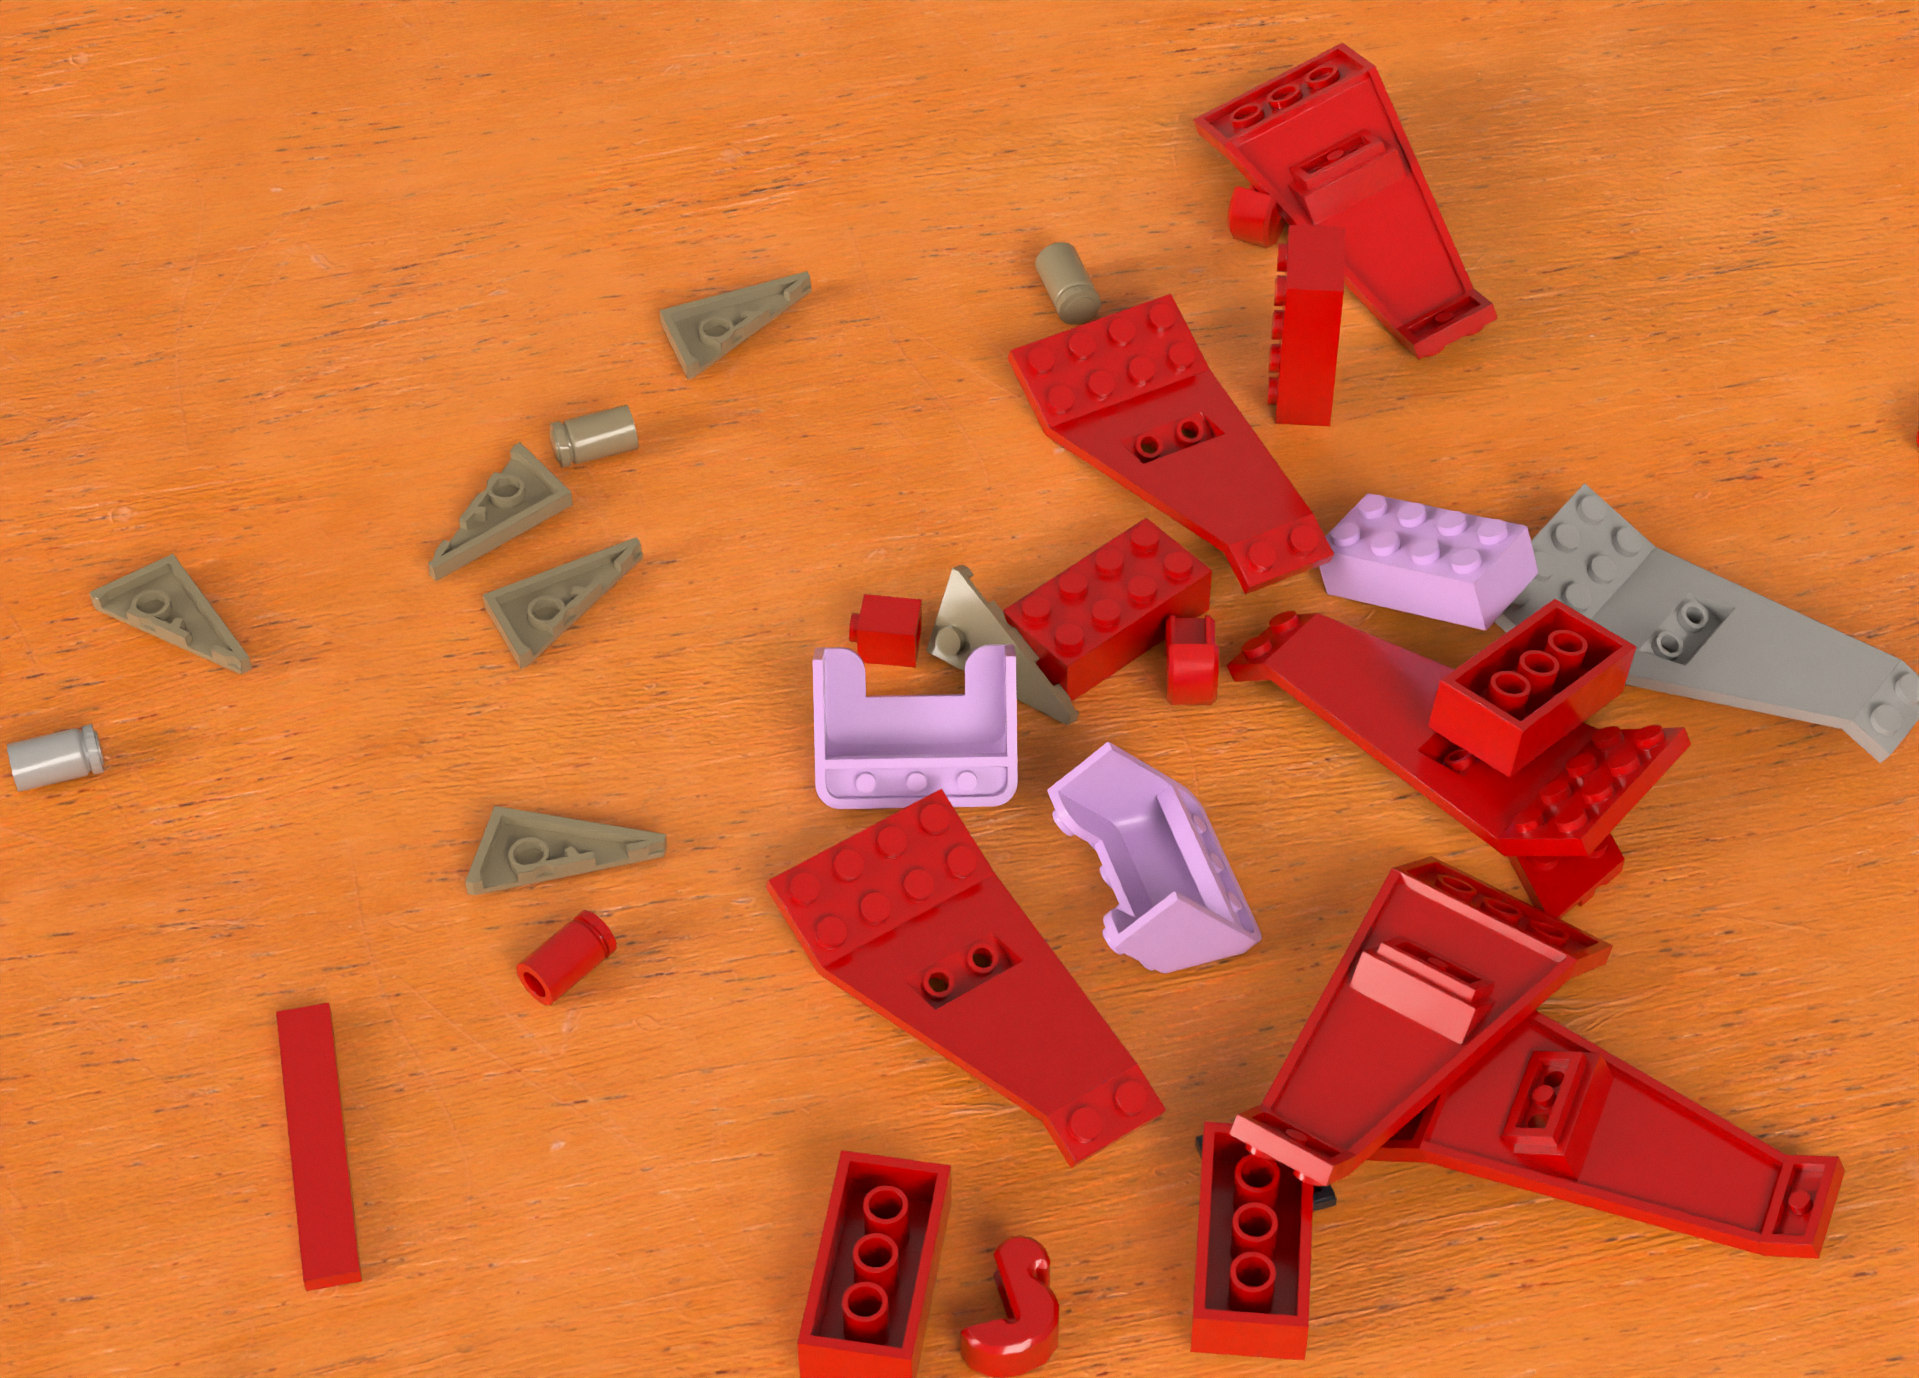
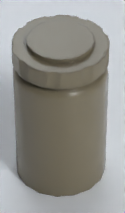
[1035,242,1101,325]
[550,405,639,468]

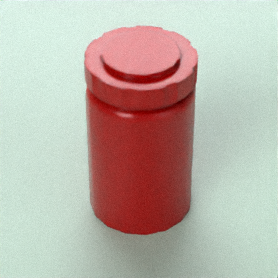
[516,910,617,1005]

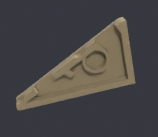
[659,271,812,379]
[428,442,573,581]
[483,537,643,669]
[89,554,252,675]
[926,565,1079,725]
[465,806,668,895]

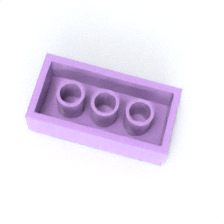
[1319,493,1539,631]

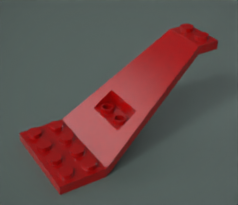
[1193,43,1498,359]
[1007,293,1334,595]
[1227,611,1691,856]
[765,788,1166,1169]
[1230,856,1613,1186]
[1365,1010,1845,1259]

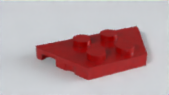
[1507,833,1625,920]

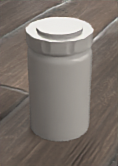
[7,724,105,792]

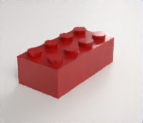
[1267,225,1345,427]
[1003,518,1212,702]
[1428,599,1637,777]
[1190,1121,1314,1361]
[797,1150,952,1378]

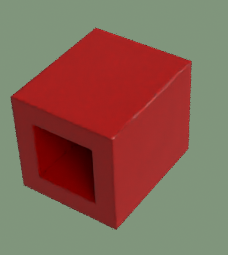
[849,594,922,668]

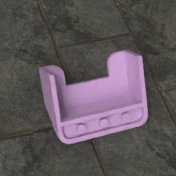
[813,644,1018,809]
[1047,742,1262,974]

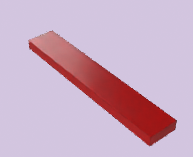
[276,1003,362,1291]

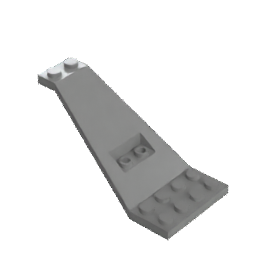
[1494,483,1919,763]

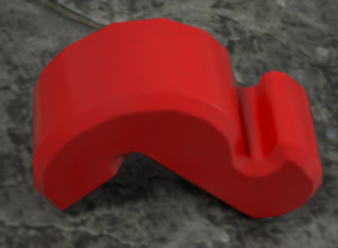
[1227,183,1286,248]
[1165,615,1219,705]
[960,1235,1060,1378]

